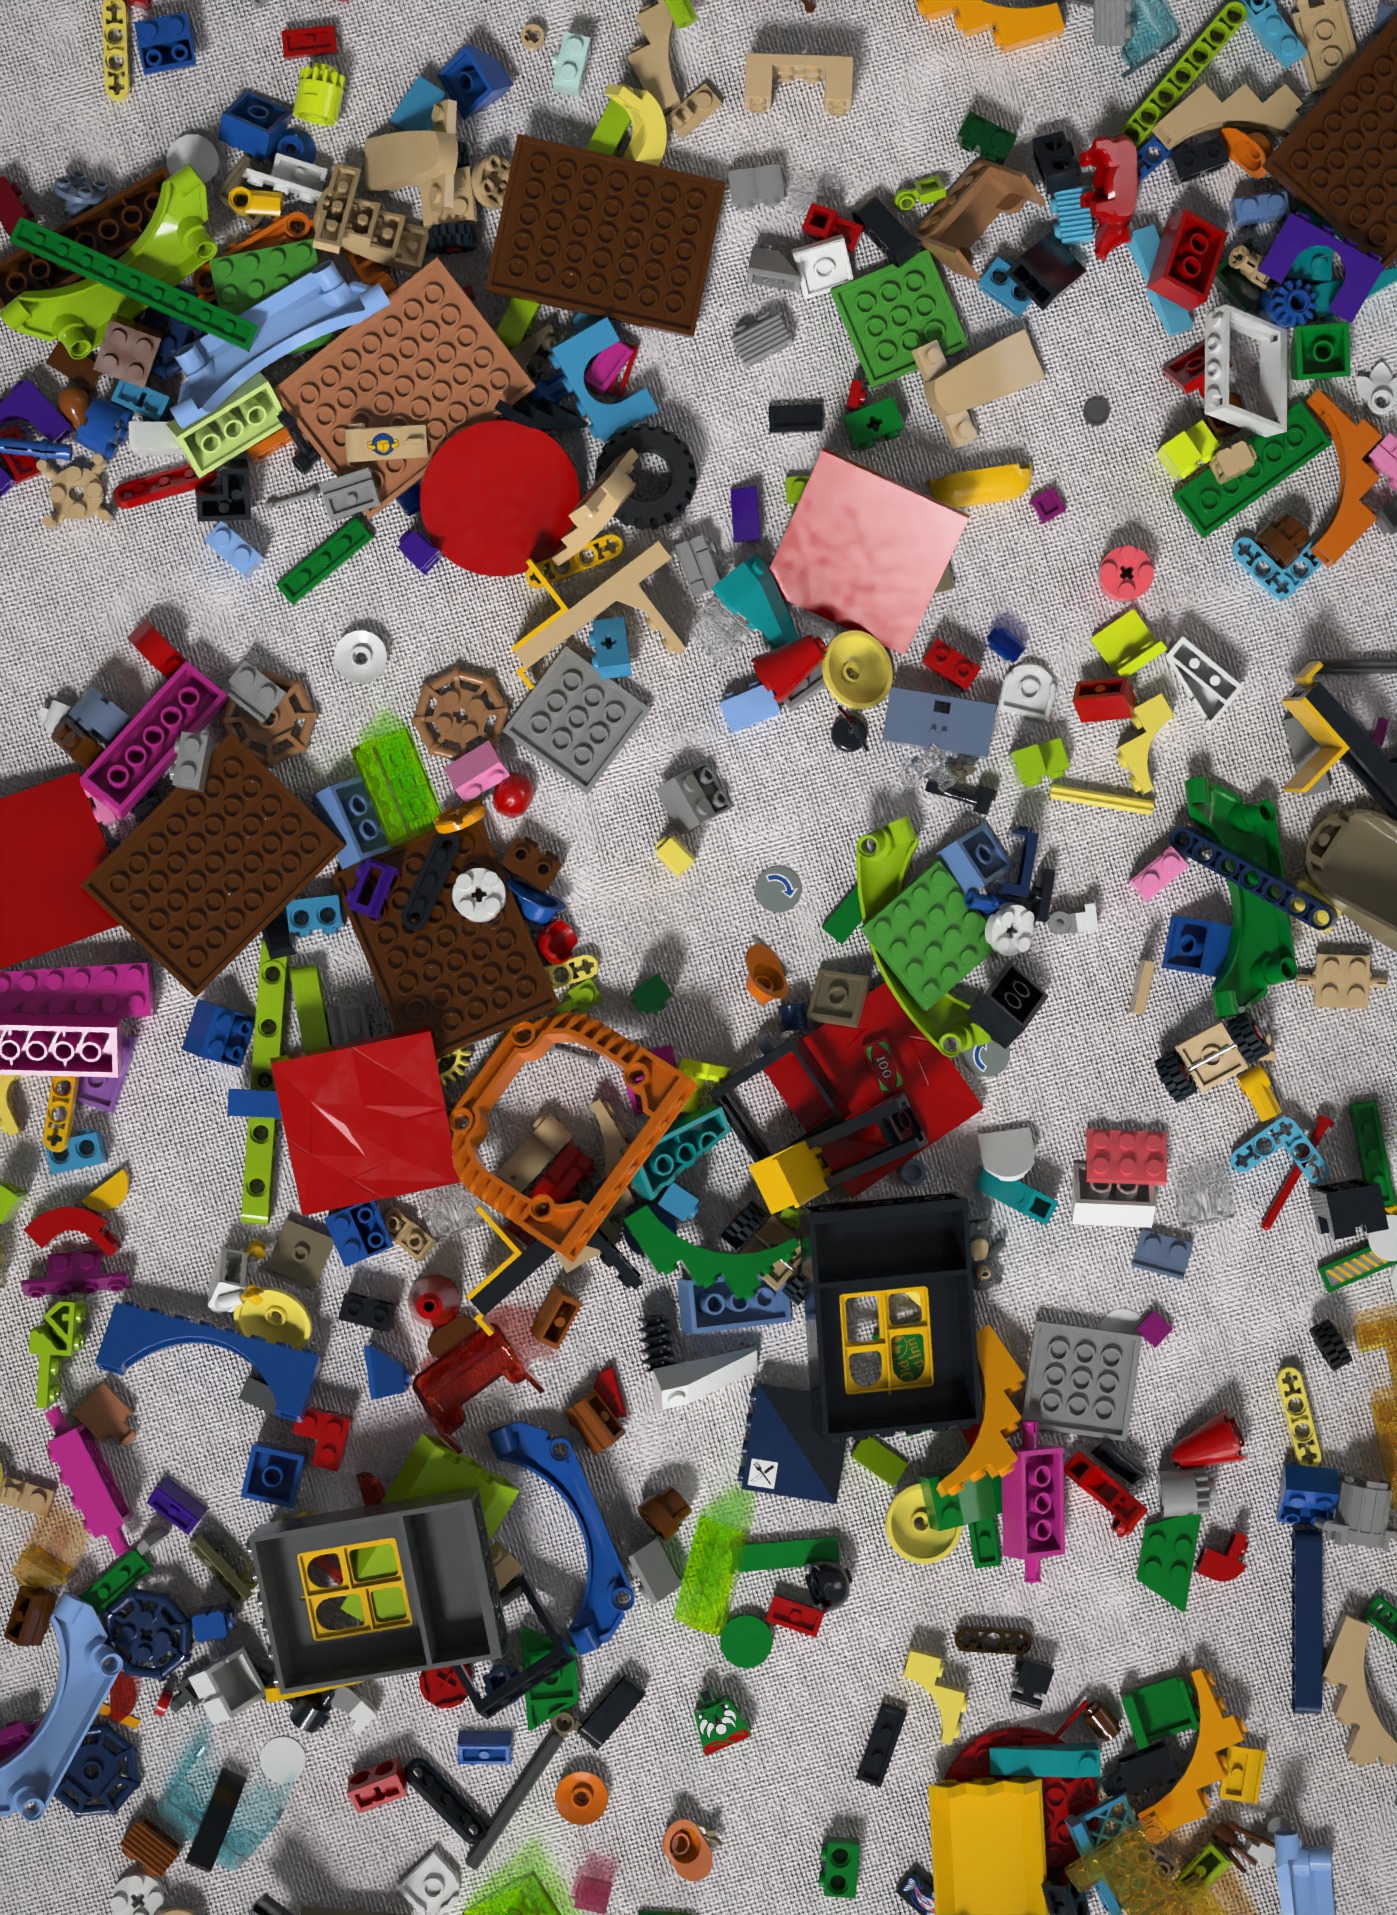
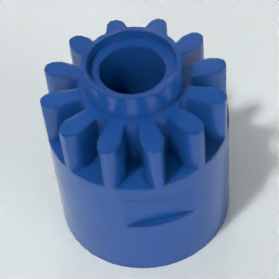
[1257,280,1318,329]

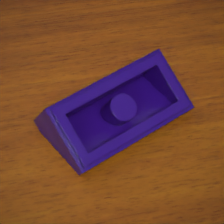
[730,486,760,543]
[146,1478,208,1535]

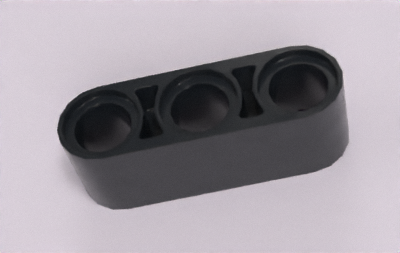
[851,196,921,268]
[576,1674,647,1750]

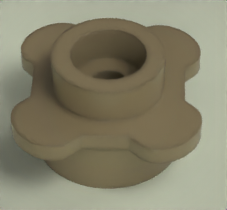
[549,1707,581,1738]

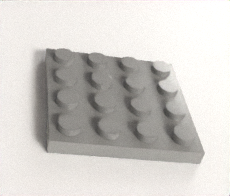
[503,646,651,795]
[1020,1320,1141,1441]

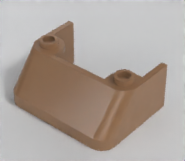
[914,159,1046,281]

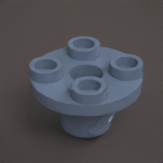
[54,171,108,219]

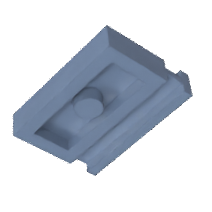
[1131,1229,1193,1280]

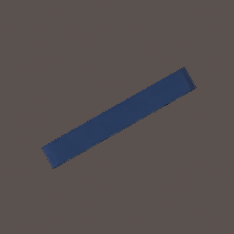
[1169,826,1338,930]
[1292,1530,1322,1714]

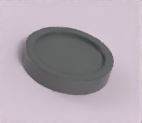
[1083,399,1110,426]

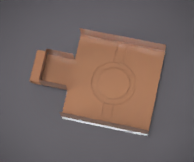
[72,1381,137,1446]

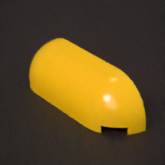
[927,464,1033,508]

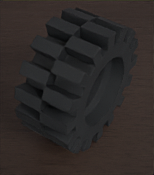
[1309,1319,1353,1371]

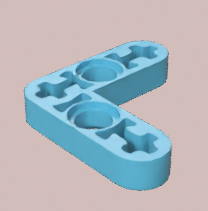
[1231,537,1323,600]
[1230,1117,1330,1184]

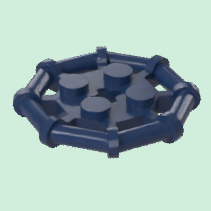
[132,285,206,379]
[103,1586,192,1682]
[53,1721,141,1819]

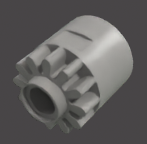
[1157,1467,1216,1517]

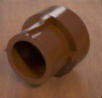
[1254,513,1310,569]
[637,1486,692,1542]

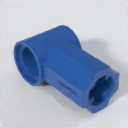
[528,371,573,405]

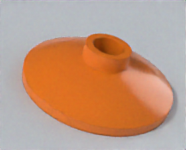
[555,1771,608,1825]

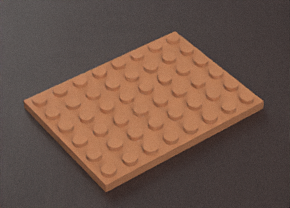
[273,257,537,519]

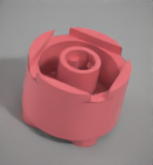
[1097,545,1154,602]

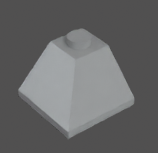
[747,244,801,292]

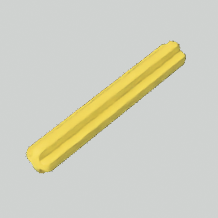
[1049,784,1154,815]

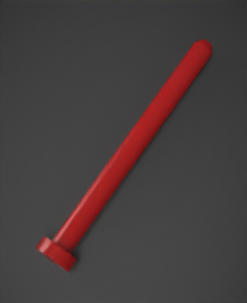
[1261,1114,1335,1231]

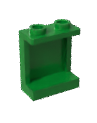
[1119,1674,1200,1749]

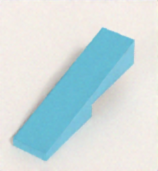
[1125,224,1193,337]

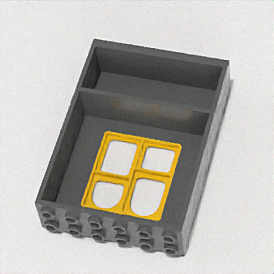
[246,1486,509,1695]

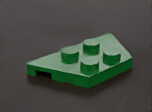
[1136,1514,1201,1612]
[520,1626,580,1731]

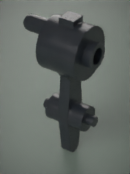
[253,1664,335,1733]

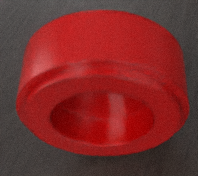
[153,1688,173,1717]

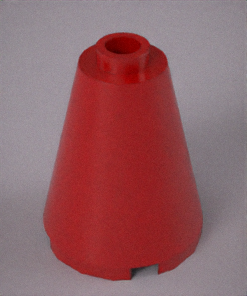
[751,634,828,703]
[408,1274,461,1328]
[1170,1409,1248,1469]

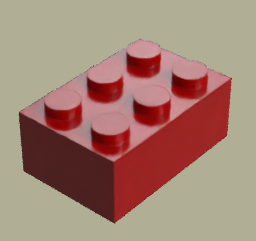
[1146,209,1228,311]

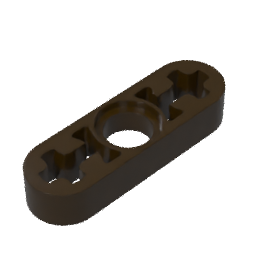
[954,1625,1032,1655]

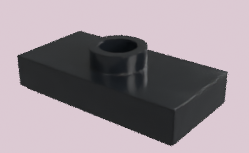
[1030,868,1055,922]

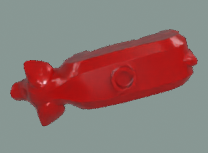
[1080,133,1139,261]

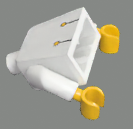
[207,1240,267,1314]

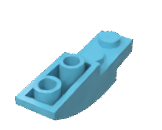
[1234,0,1307,70]

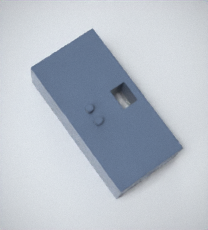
[881,687,997,759]

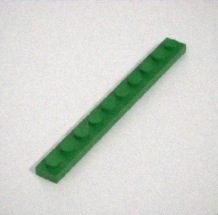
[9,217,261,352]

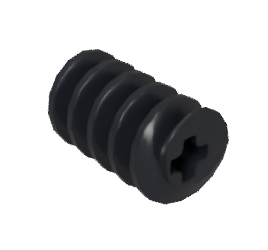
[637,1315,676,1371]

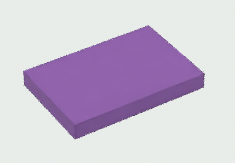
[64,1032,138,1113]

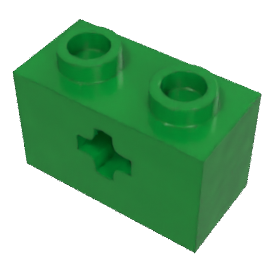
[842,397,904,451]

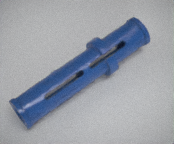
[0,437,73,461]

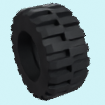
[595,424,696,530]

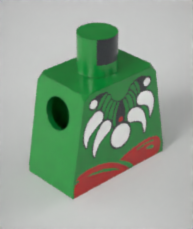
[694,1686,752,1756]

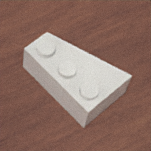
[1165,636,1244,728]

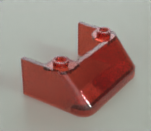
[412,1323,545,1454]

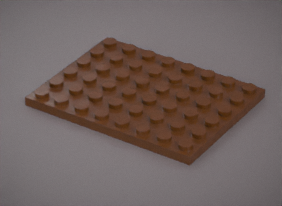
[1261,14,1397,273]
[485,134,726,339]
[80,733,346,998]
[331,819,561,1060]

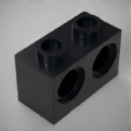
[1032,131,1081,195]
[1167,136,1230,186]
[338,1291,399,1333]
[1041,1866,1091,1915]

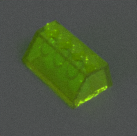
[350,728,441,848]
[673,1515,751,1636]

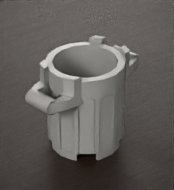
[1314,1473,1397,1551]

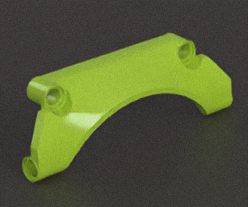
[0,163,217,359]

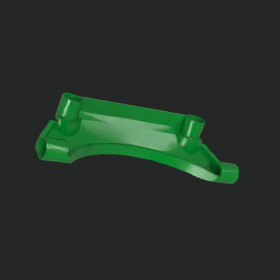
[1184,777,1298,1018]

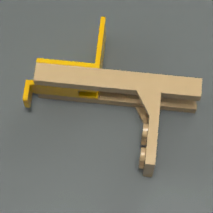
[511,541,686,690]

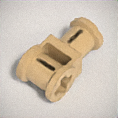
[1229,245,1270,290]

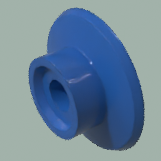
[269,128,316,165]

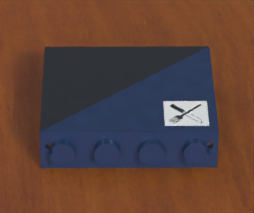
[737,1381,847,1504]

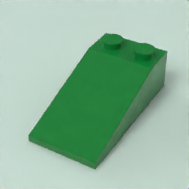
[919,1466,1002,1531]

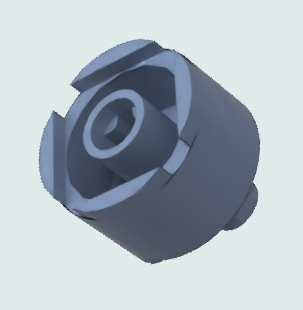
[68,685,132,746]

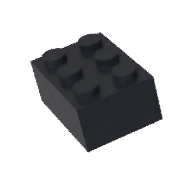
[965,960,1049,1049]

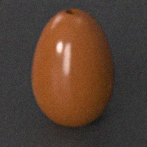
[58,385,91,429]

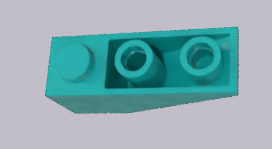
[973,1167,1059,1226]

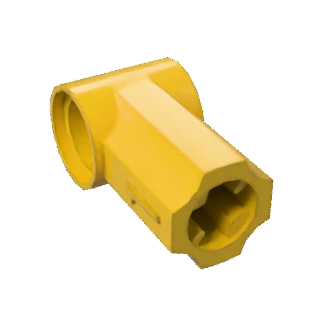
[228,187,283,217]
[1236,1065,1282,1122]

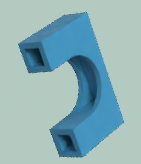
[548,316,659,443]

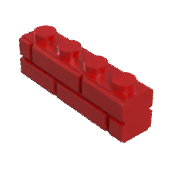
[505,1142,595,1246]

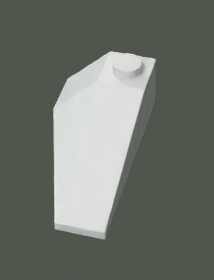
[653,1347,758,1411]

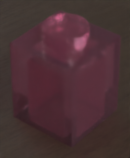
[570,1875,612,1915]

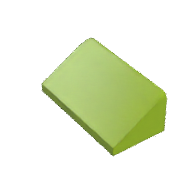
[850,1436,908,1488]

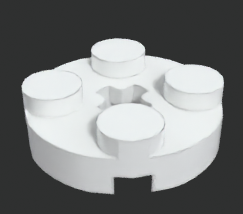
[452,868,507,922]
[985,902,1034,956]
[111,1872,165,1915]

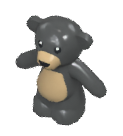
[969,1218,1006,1291]

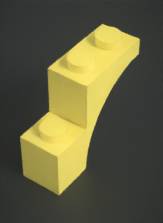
[1115,693,1174,795]
[902,1646,968,1745]

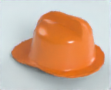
[1218,127,1275,178]
[746,944,789,1005]
[662,1819,713,1881]

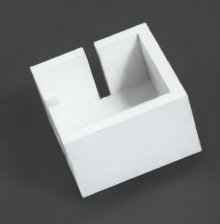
[188,1647,265,1725]

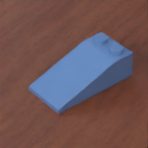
[677,1274,792,1334]

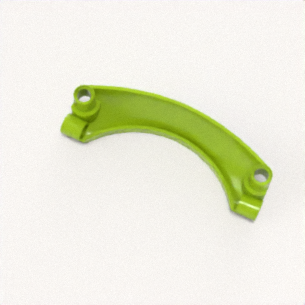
[856,816,993,1057]

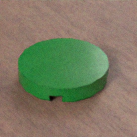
[720,1614,773,1668]

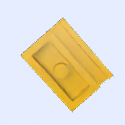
[1218,1744,1266,1804]

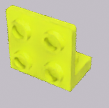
[1091,609,1167,677]
[677,1057,732,1113]

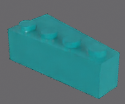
[1273,201,1334,286]
[619,1104,731,1200]

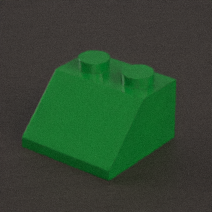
[1290,322,1351,380]

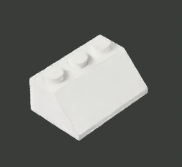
[1071,1163,1156,1228]

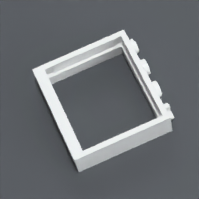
[1204,304,1287,437]

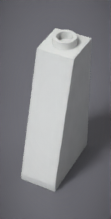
[129,421,183,456]

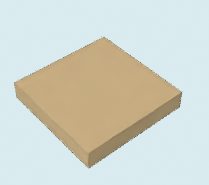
[1128,960,1155,1015]

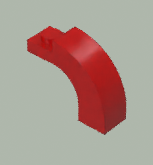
[24,1206,121,1257]

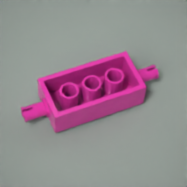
[44,1405,132,1556]
[1002,1420,1065,1583]

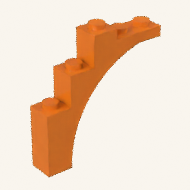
[1305,389,1382,568]

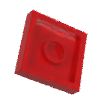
[1162,342,1232,398]

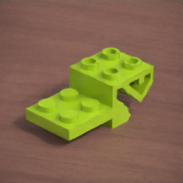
[29,1297,88,1408]

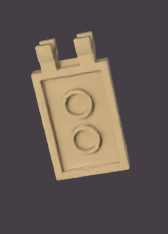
[1290,0,1358,93]

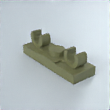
[187,1530,258,1605]

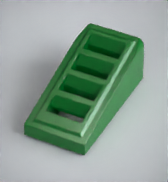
[1361,1594,1397,1645]

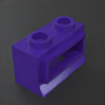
[398,530,443,575]
[346,857,400,921]

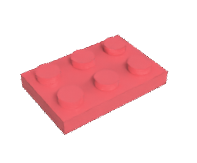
[1085,1129,1167,1186]

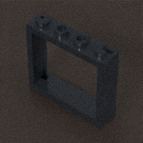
[708,1033,852,1162]
[452,1575,576,1720]

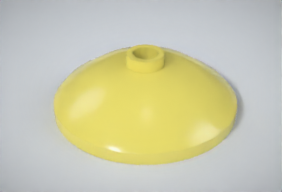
[822,630,893,710]
[234,1287,312,1351]
[885,1483,963,1564]

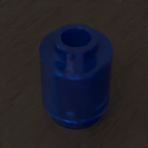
[986,625,1027,663]

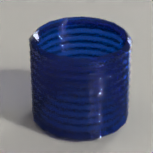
[395,482,420,516]

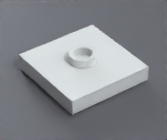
[791,234,854,300]

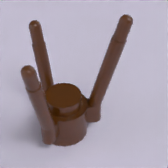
[1210,1820,1275,1874]

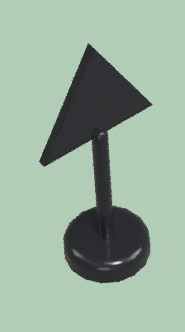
[831,705,869,752]

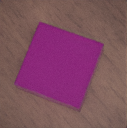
[1029,487,1066,524]
[1369,717,1389,747]
[1135,1310,1173,1348]

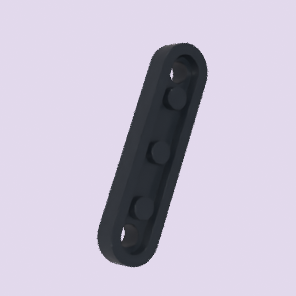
[401,832,461,931]
[404,1758,488,1844]

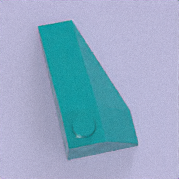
[711,554,800,649]

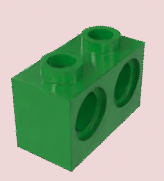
[818,1836,860,1899]

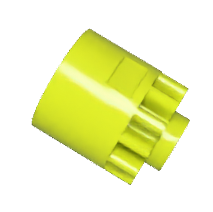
[292,63,346,126]

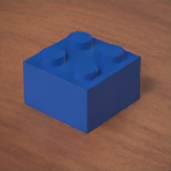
[241,1441,308,1509]

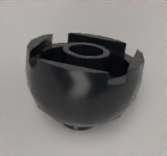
[804,1558,852,1614]

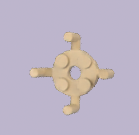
[36,454,114,530]

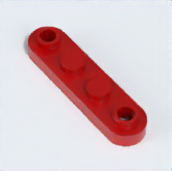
[113,464,218,509]

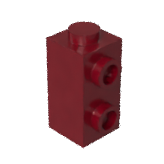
[0,175,35,237]

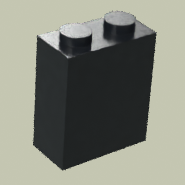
[1006,233,1087,311]

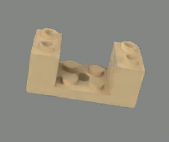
[744,53,853,116]

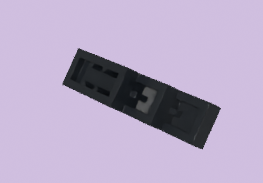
[495,396,588,431]
[185,1767,247,1873]

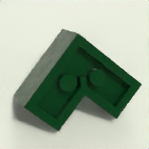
[1213,236,1261,313]

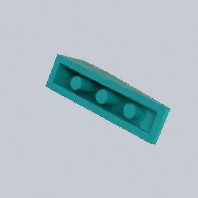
[1309,267,1397,324]
[989,1742,1101,1778]

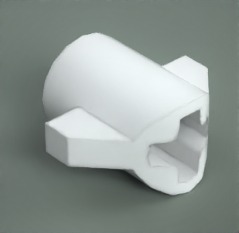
[39,700,76,733]

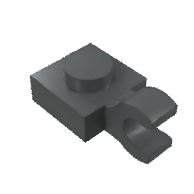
[168,1668,204,1713]

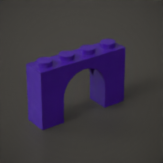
[1257,211,1385,323]
[0,379,75,498]

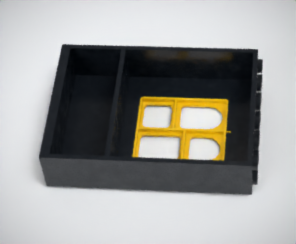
[798,1192,982,1443]

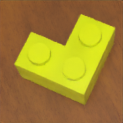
[1156,420,1221,480]

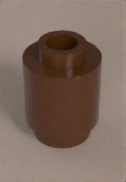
[1083,1701,1121,1742]

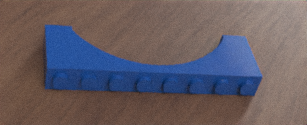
[95,1301,322,1423]

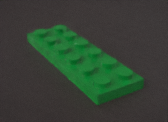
[1171,401,1332,539]

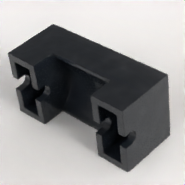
[1308,1178,1389,1240]

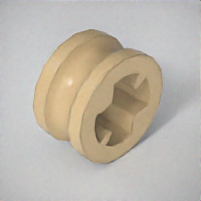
[521,24,545,51]

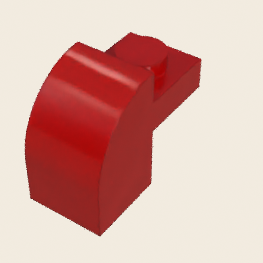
[802,203,864,253]
[127,619,189,680]
[1193,1528,1249,1581]

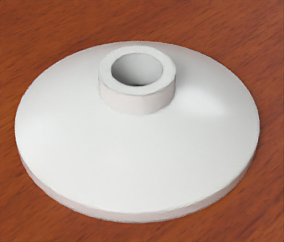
[334,630,387,684]

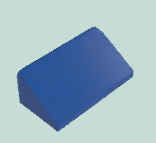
[457,1731,512,1764]

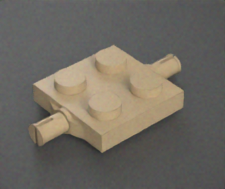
[1295,953,1388,1009]

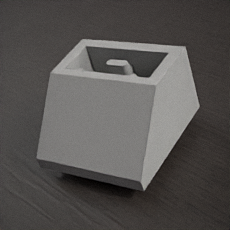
[655,761,733,836]
[626,1534,682,1605]

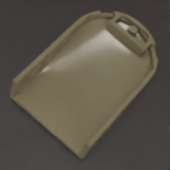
[1305,809,1397,952]

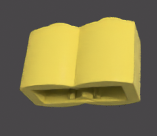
[655,835,696,878]

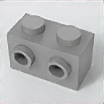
[170,731,214,792]

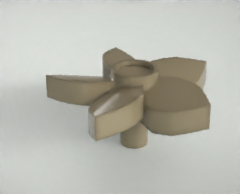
[945,755,976,784]
[697,1822,723,1848]

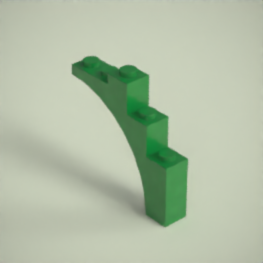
[622,1205,800,1301]

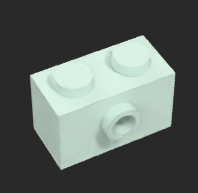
[552,32,591,97]

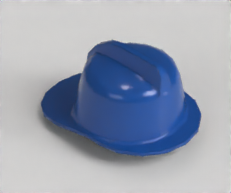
[507,880,566,927]

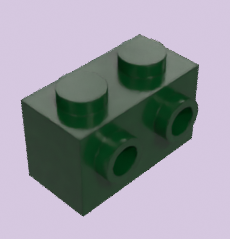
[956,111,1017,166]
[630,974,673,1015]

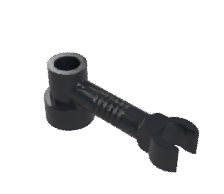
[277,410,322,475]
[925,780,998,815]

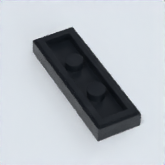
[855,1702,907,1788]

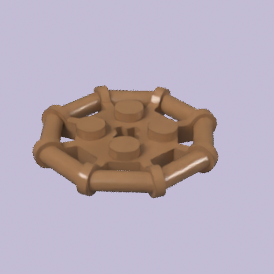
[411,666,511,761]
[219,669,319,768]

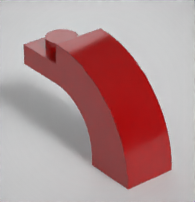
[1063,1450,1148,1530]

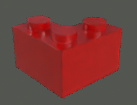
[292,1405,353,1472]

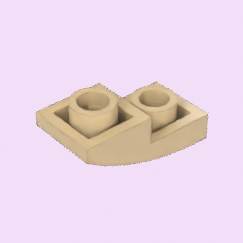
[383,1206,437,1262]

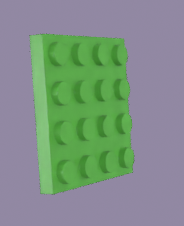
[209,239,334,355]
[830,250,969,389]
[860,860,993,1011]

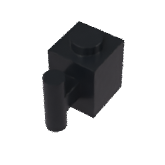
[1009,1655,1055,1710]

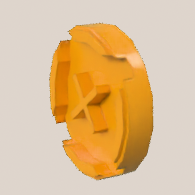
[434,800,486,834]

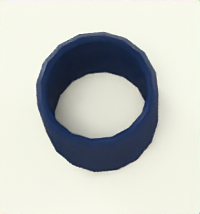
[777,1002,808,1032]

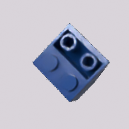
[134,12,197,75]
[182,999,256,1068]
[324,1201,394,1267]
[1276,1464,1340,1526]

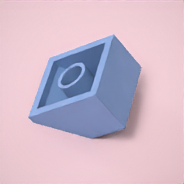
[936,822,1014,894]

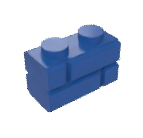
[191,1602,238,1643]

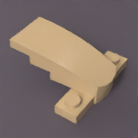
[363,99,458,213]
[313,163,429,273]
[911,329,1045,449]
[551,448,639,566]

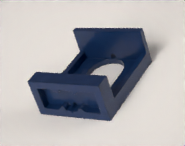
[998,825,1039,899]

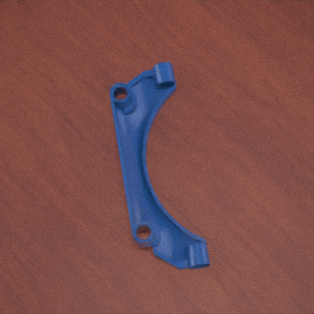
[487,1421,635,1655]

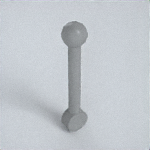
[264,488,318,509]
[548,1044,598,1066]

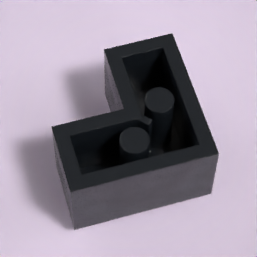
[195,459,251,522]

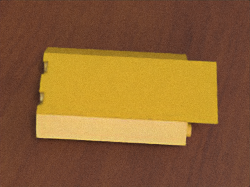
[928,1776,1049,1915]

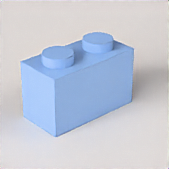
[204,521,265,579]
[719,680,781,734]

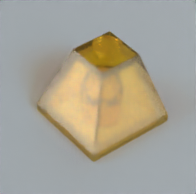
[11,1543,78,1588]

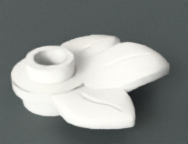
[1356,362,1397,415]

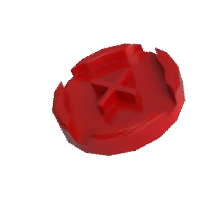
[419,1664,472,1708]

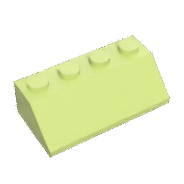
[166,372,284,478]

